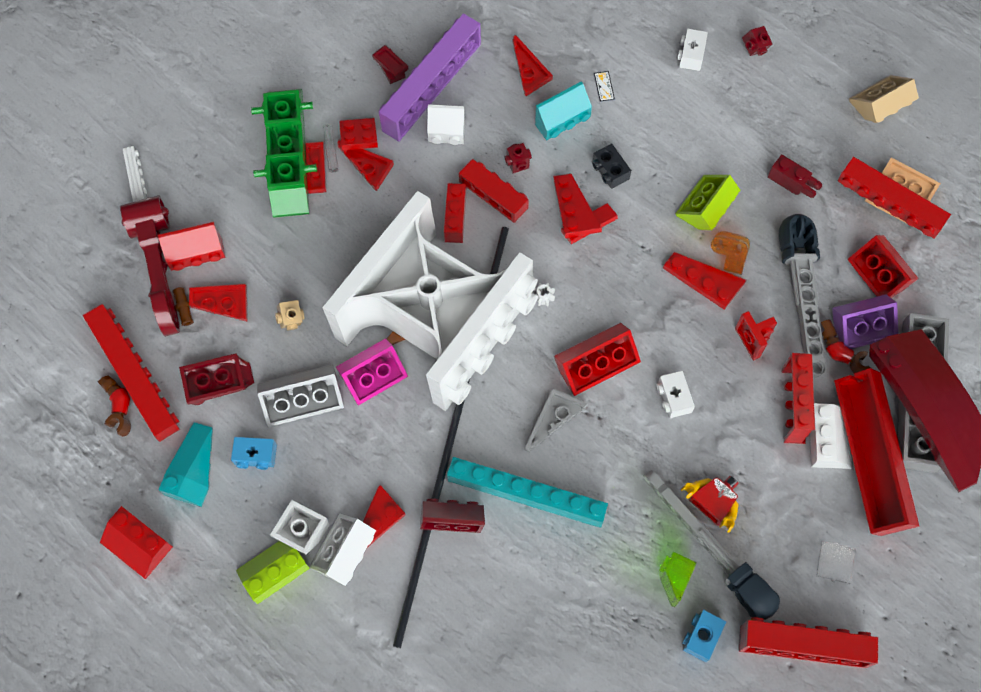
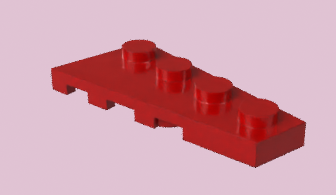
[553,173,602,238]
[663,252,747,310]

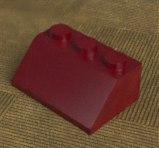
[420,499,485,533]

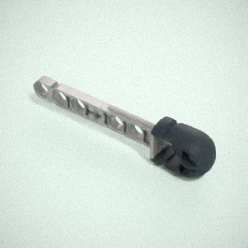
[779,214,826,378]
[643,470,780,620]

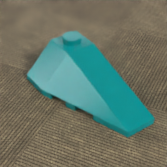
[158,422,213,507]

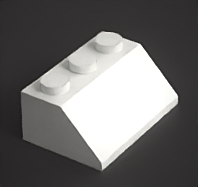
[810,403,852,469]
[310,514,376,586]

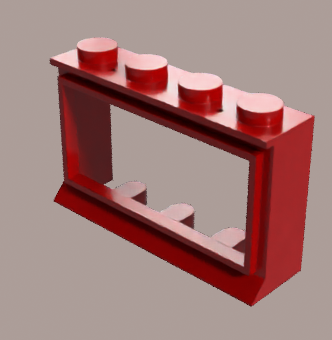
[782,353,815,444]

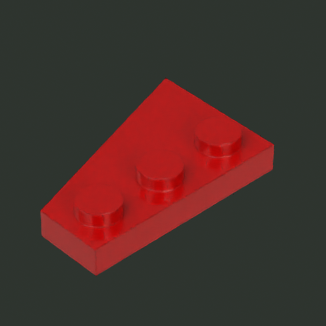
[189,284,247,322]

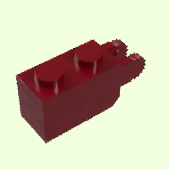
[767,154,822,198]

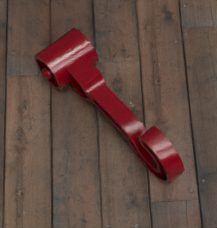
[120,195,180,337]

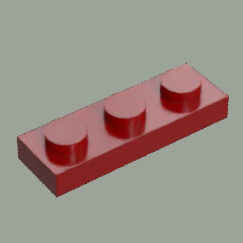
[305,142,327,194]

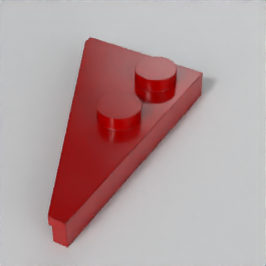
[512,35,553,97]
[337,140,394,191]
[363,485,406,548]

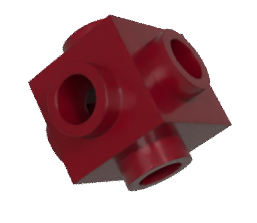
[742,26,773,56]
[504,143,532,174]

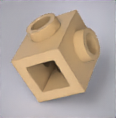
[275,300,304,331]

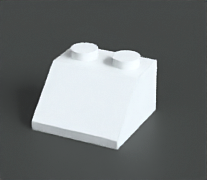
[427,104,465,145]
[270,500,329,554]

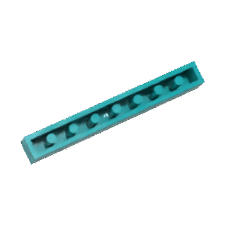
[447,457,608,528]

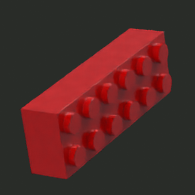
[739,617,878,668]

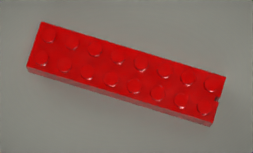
[834,368,920,536]

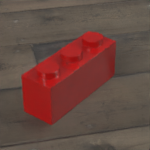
[444,183,466,243]

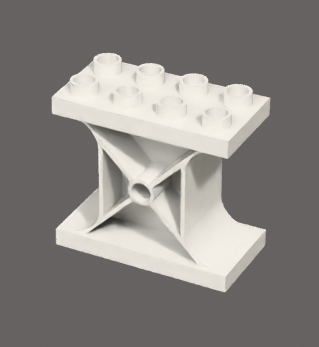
[322,191,538,411]

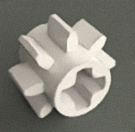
[533,283,555,306]

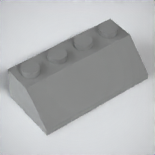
[257,365,344,427]

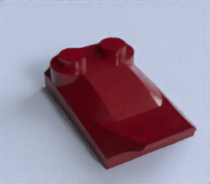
[179,353,254,405]

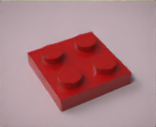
[339,118,378,151]

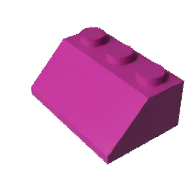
[336,338,408,406]

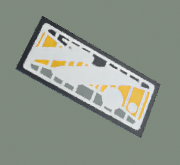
[594,71,615,102]

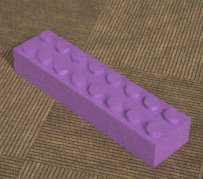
[379,13,481,142]

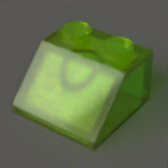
[659,552,697,608]

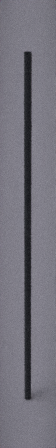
[393,227,509,649]

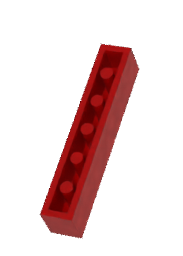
[838,156,951,239]

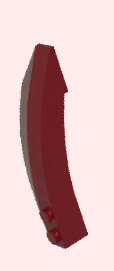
[869,329,981,493]

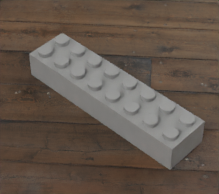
[897,313,949,473]

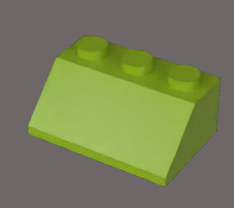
[675,175,741,230]
[236,541,310,604]

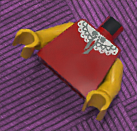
[680,476,739,533]

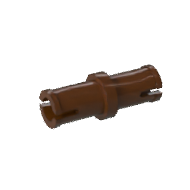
[172,287,194,326]

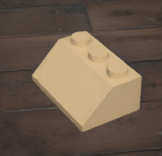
[849,75,919,123]

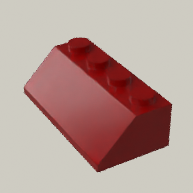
[554,323,641,396]

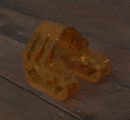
[711,231,750,275]

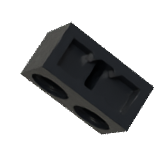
[592,143,632,189]

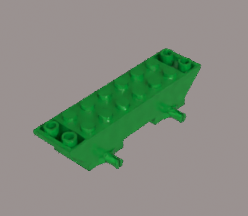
[251,89,317,218]

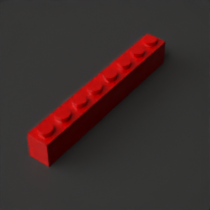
[82,304,180,442]

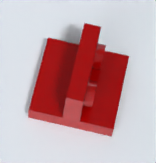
[735,311,777,361]

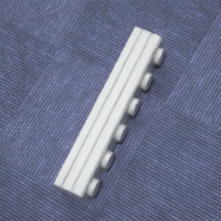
[123,146,147,202]

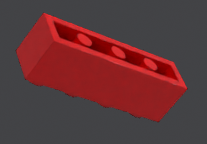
[458,159,529,223]

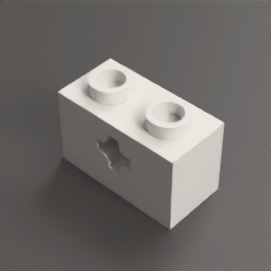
[677,29,708,71]
[656,371,695,418]

